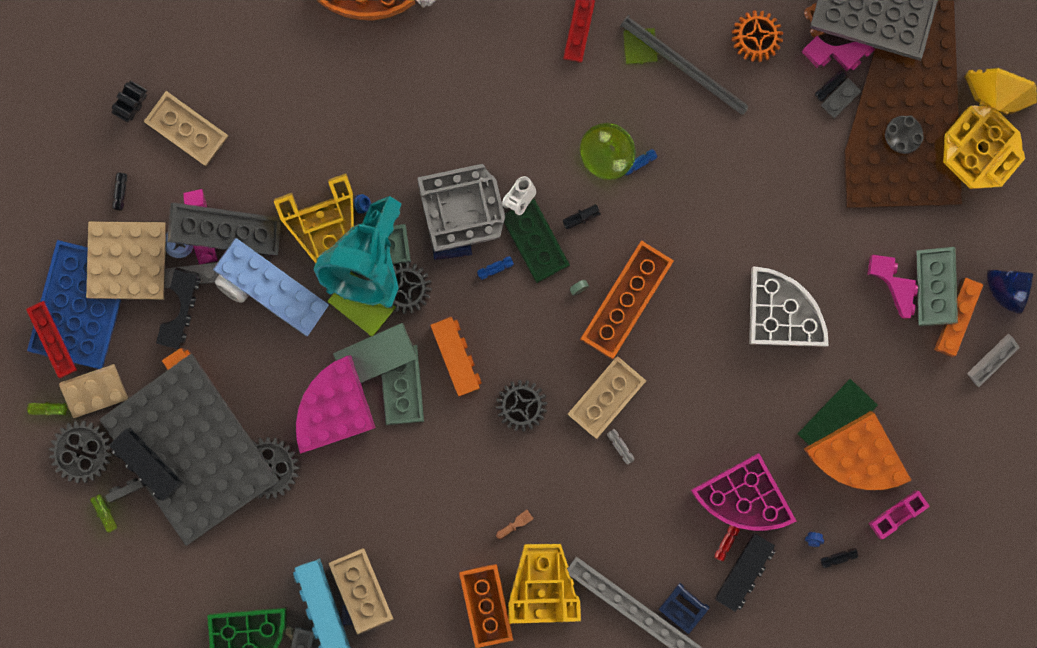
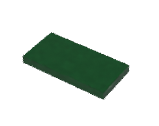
[504,198,570,283]
[797,379,878,445]

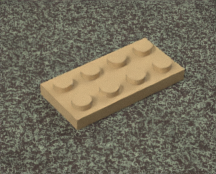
[144,91,228,167]
[567,356,646,439]
[328,548,394,635]

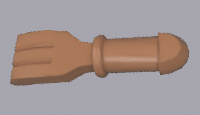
[496,509,534,539]

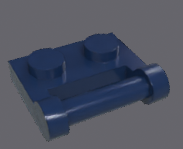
[658,583,710,634]

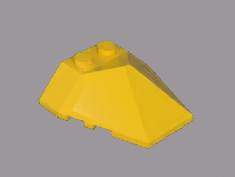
[964,68,1037,116]
[509,544,581,623]

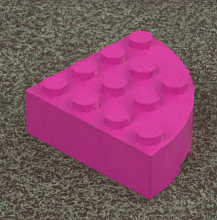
[296,355,376,454]
[690,453,797,531]

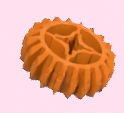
[731,10,783,62]

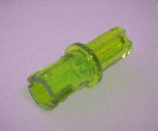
[27,402,67,417]
[90,494,117,532]

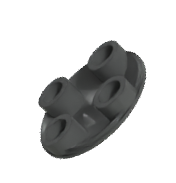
[885,116,924,154]

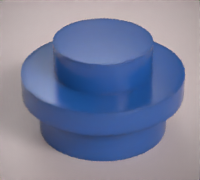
[353,194,371,213]
[805,532,824,547]

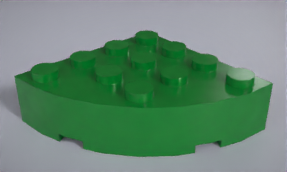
[207,607,287,648]

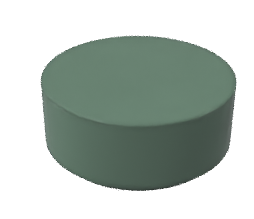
[570,280,589,296]

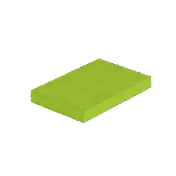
[327,272,396,336]

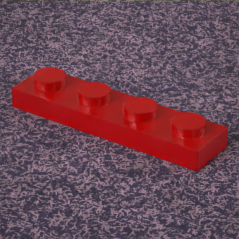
[563,0,595,63]
[26,301,77,379]

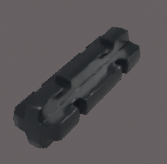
[815,70,848,101]
[112,173,127,210]
[821,548,858,568]

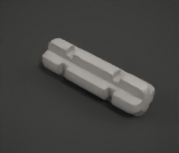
[607,429,635,464]

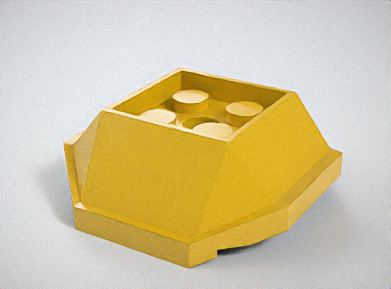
[943,106,1025,189]

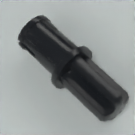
[563,204,601,229]

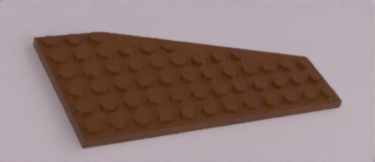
[844,0,962,208]

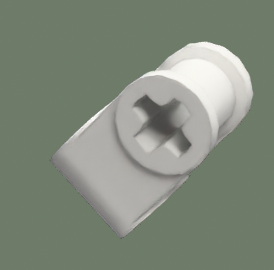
[502,176,536,215]

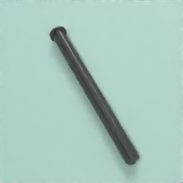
[620,14,748,115]

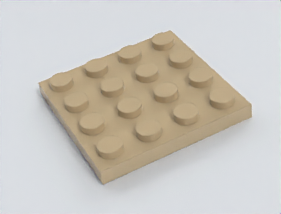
[86,222,166,300]

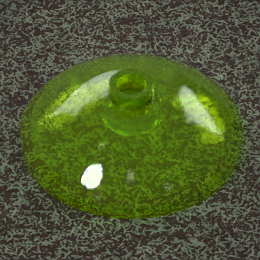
[580,123,636,180]

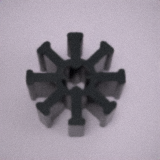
[111,80,148,123]

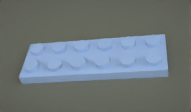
[213,238,329,336]

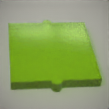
[623,28,658,65]

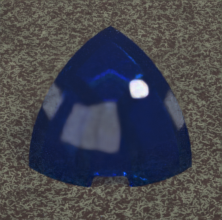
[987,270,1033,314]

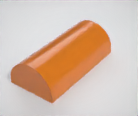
[459,564,514,648]

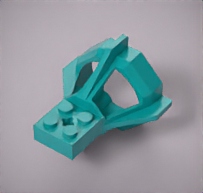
[313,196,402,308]

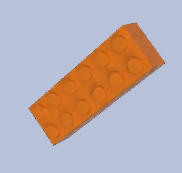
[580,240,674,360]

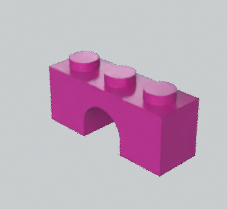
[868,490,930,540]

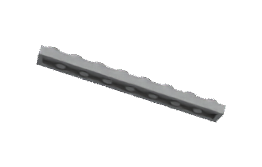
[567,556,702,648]

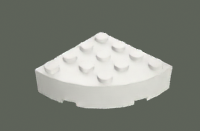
[749,266,829,347]

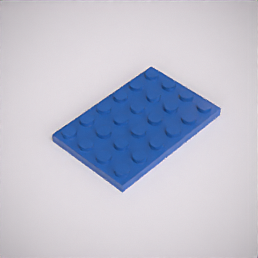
[27,240,122,369]

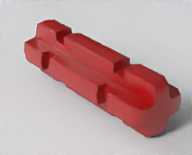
[714,525,740,561]

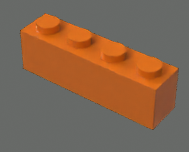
[934,278,984,357]
[430,317,482,397]

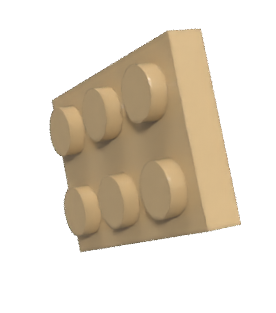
[59,364,128,418]

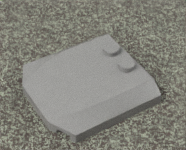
[417,164,505,253]

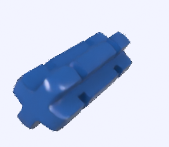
[622,149,657,175]
[477,256,514,280]

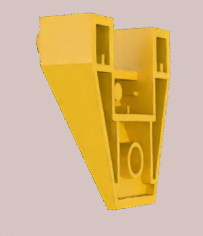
[274,173,354,263]

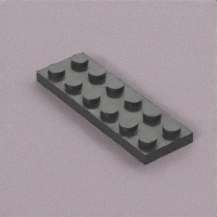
[167,203,281,256]

